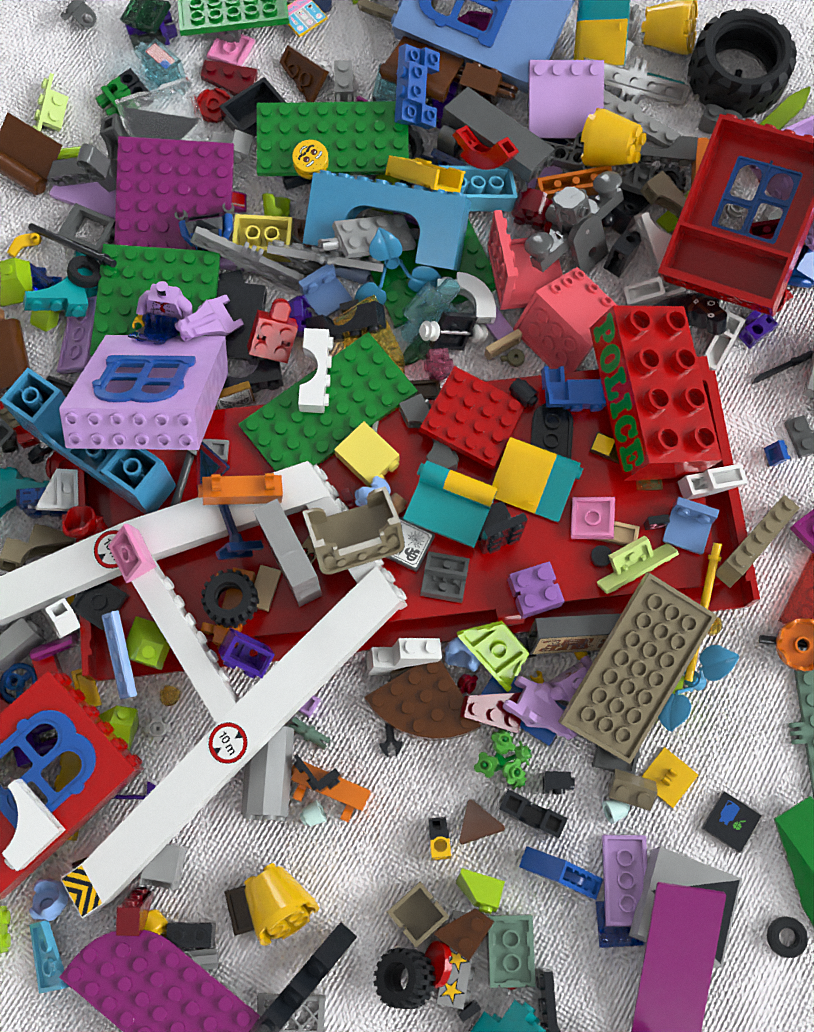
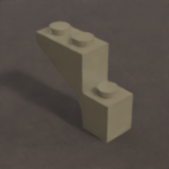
[0,524,75,572]

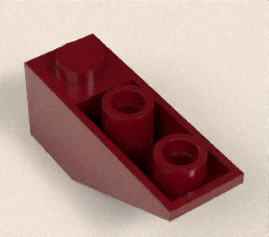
[116,887,154,936]

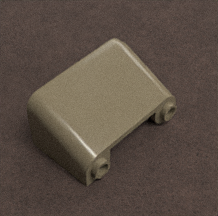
[302,486,405,574]

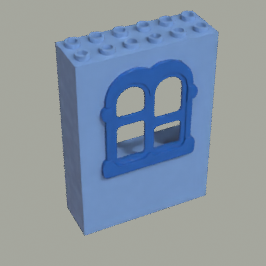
[391,0,575,94]

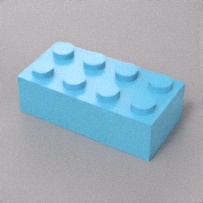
[440,166,518,212]

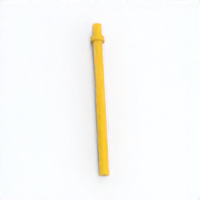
[684,543,722,682]

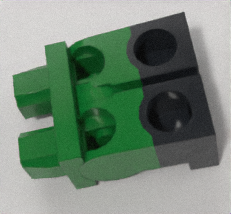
[95,68,154,120]

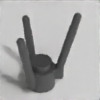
[284,235,324,276]

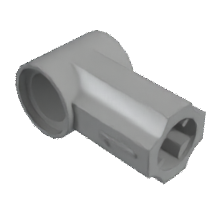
[183,948,219,970]

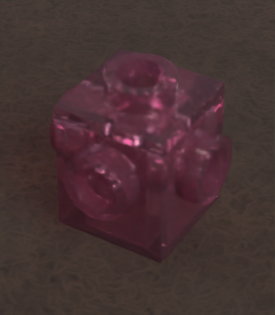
[424,348,454,380]

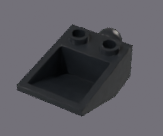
[601,188,651,235]

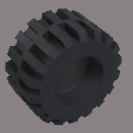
[201,569,259,628]
[374,947,436,1009]

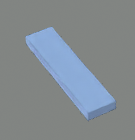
[102,610,137,700]

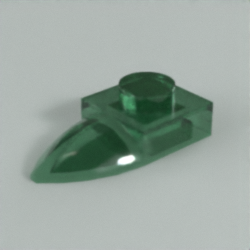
[400,336,435,366]

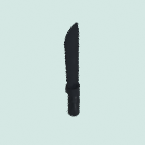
[752,350,813,384]

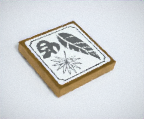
[215,381,255,410]

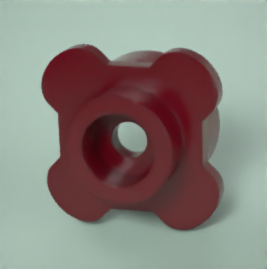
[457,674,478,694]

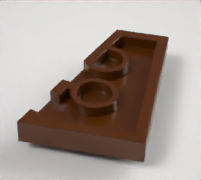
[279,45,329,102]

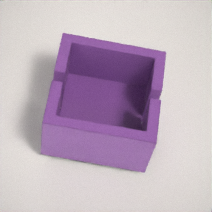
[507,561,564,619]

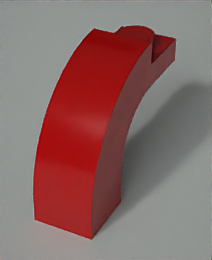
[452,125,519,170]

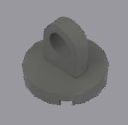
[60,0,97,28]

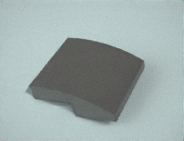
[420,551,470,603]

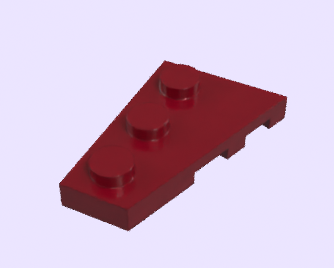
[200,60,258,96]

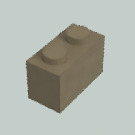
[608,768,657,811]

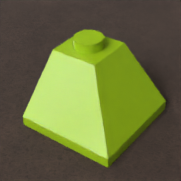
[0,258,33,307]
[126,616,170,670]
[99,705,139,751]
[456,868,505,914]

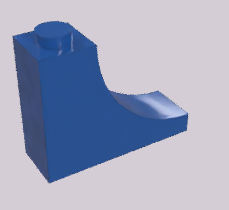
[519,846,603,900]

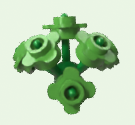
[474,730,532,790]

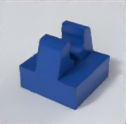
[764,440,791,466]

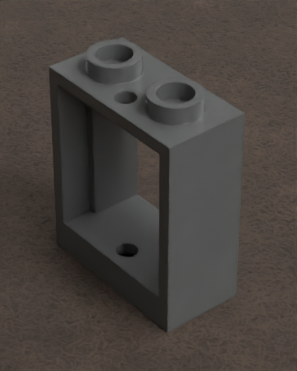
[57,203,115,254]

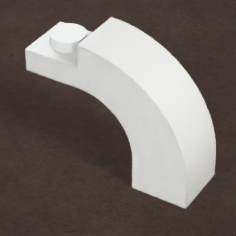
[436,272,496,324]

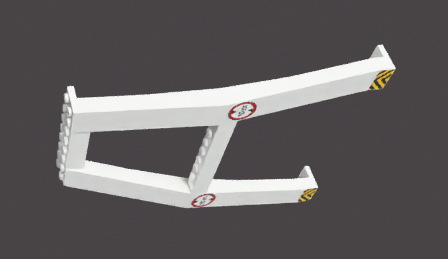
[0,461,408,918]

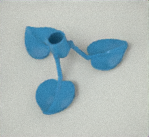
[354,227,443,305]
[658,645,740,732]

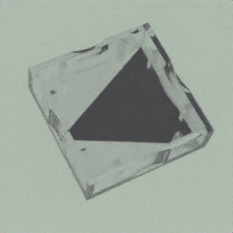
[115,76,211,142]

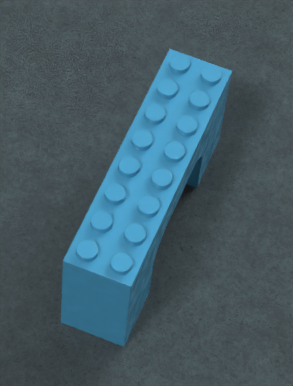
[303,170,471,271]
[0,368,177,514]

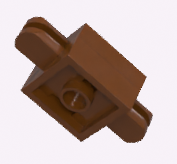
[453,62,518,106]

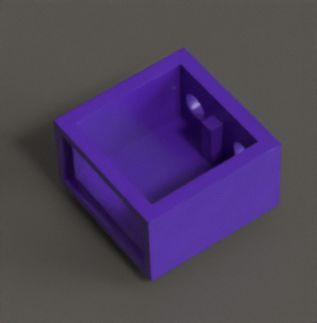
[218,627,275,679]

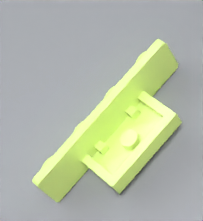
[32,73,68,132]
[597,536,679,594]

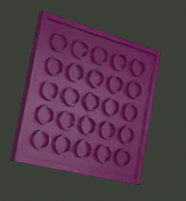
[114,136,235,258]

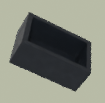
[219,77,286,138]

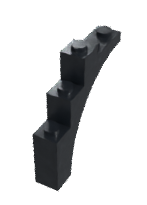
[249,922,357,1032]

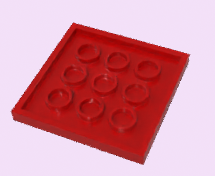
[419,366,525,470]

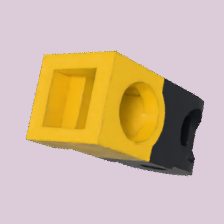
[428,817,451,861]

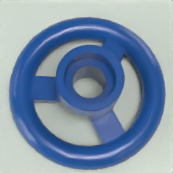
[0,663,37,704]

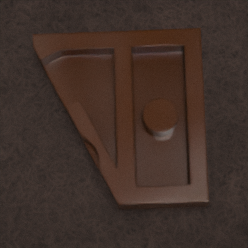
[433,908,495,961]

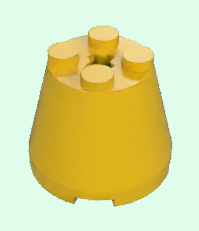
[641,0,698,55]
[581,108,646,168]
[244,863,319,946]

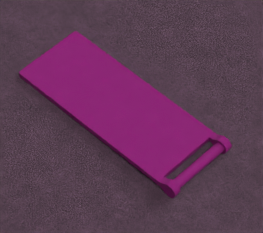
[631,882,726,1032]

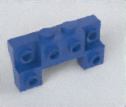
[395,44,440,130]
[541,366,607,412]

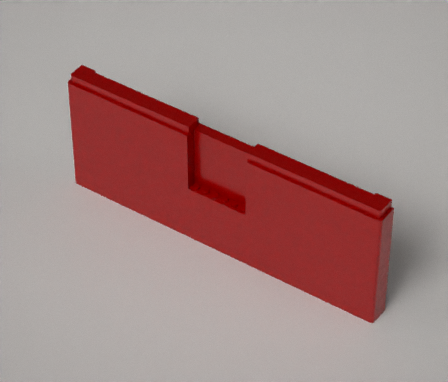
[73,356,760,682]

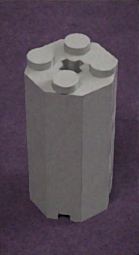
[241,726,294,821]

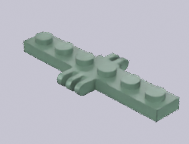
[788,670,814,798]

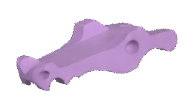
[175,295,244,342]
[503,676,577,741]

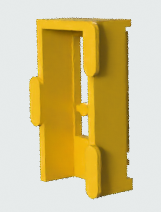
[385,155,466,192]

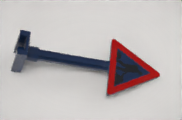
[197,442,264,560]

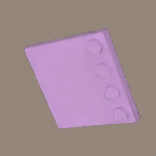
[528,60,604,139]

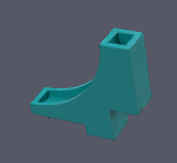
[23,251,98,317]
[0,467,49,518]
[470,1000,546,1032]

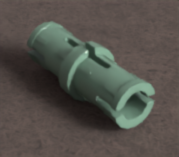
[289,717,331,750]

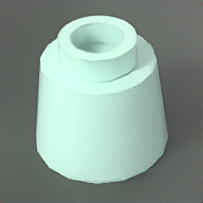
[300,799,327,827]
[602,799,630,824]

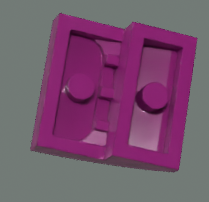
[30,632,79,661]

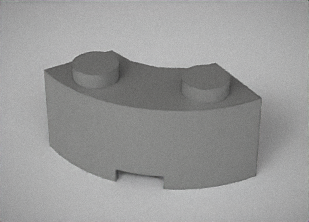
[209,129,253,163]

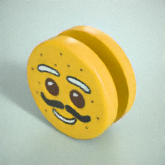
[292,140,329,179]

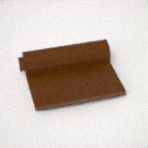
[379,36,465,103]
[0,112,63,195]
[0,318,30,391]

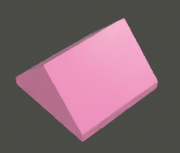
[108,524,157,583]

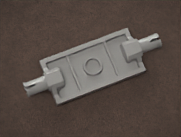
[318,213,420,258]

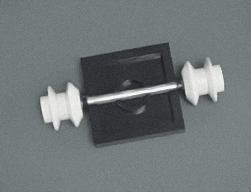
[419,311,488,351]

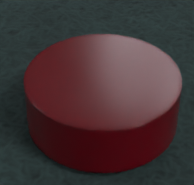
[341,488,357,509]

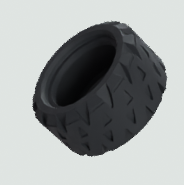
[688,8,797,118]

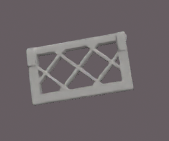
[257,993,326,1032]

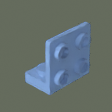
[298,264,352,317]
[662,497,719,555]

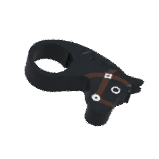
[653,293,727,335]

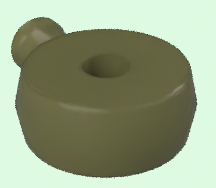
[501,349,525,367]

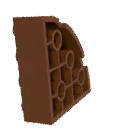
[364,660,481,741]

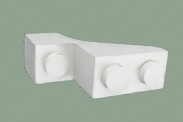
[40,598,81,639]
[366,638,442,676]

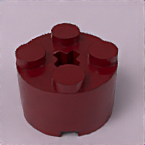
[511,188,553,231]

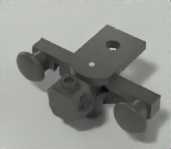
[524,171,624,274]

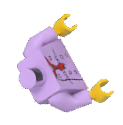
[132,281,192,331]
[530,651,593,701]

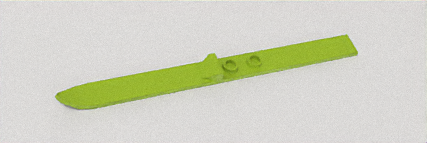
[656,86,811,234]

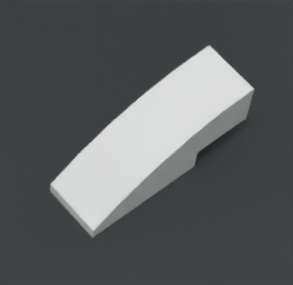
[623,276,686,306]
[704,311,746,371]
[678,464,748,500]

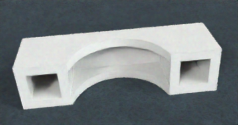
[298,328,333,413]

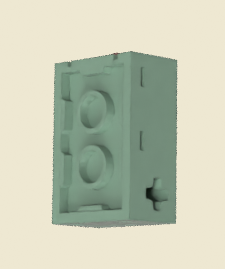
[487,914,536,990]

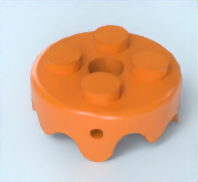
[776,618,814,671]

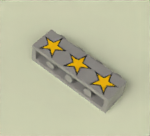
[436,910,478,1009]

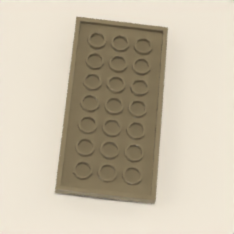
[558,572,717,764]

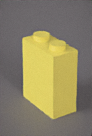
[334,422,399,488]

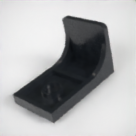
[477,502,528,554]
[536,968,561,1032]

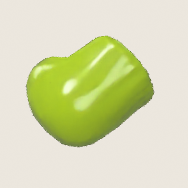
[262,193,291,217]

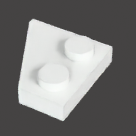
[36,469,78,511]

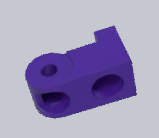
[738,314,779,349]

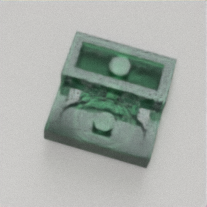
[120,0,171,34]

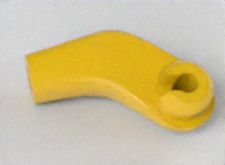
[7,233,42,258]

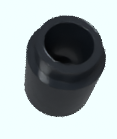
[509,378,539,408]

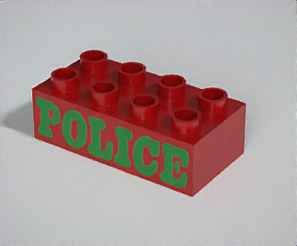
[589,305,722,481]

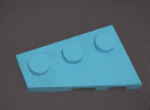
[29,920,70,994]

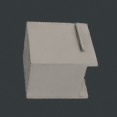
[139,844,187,890]

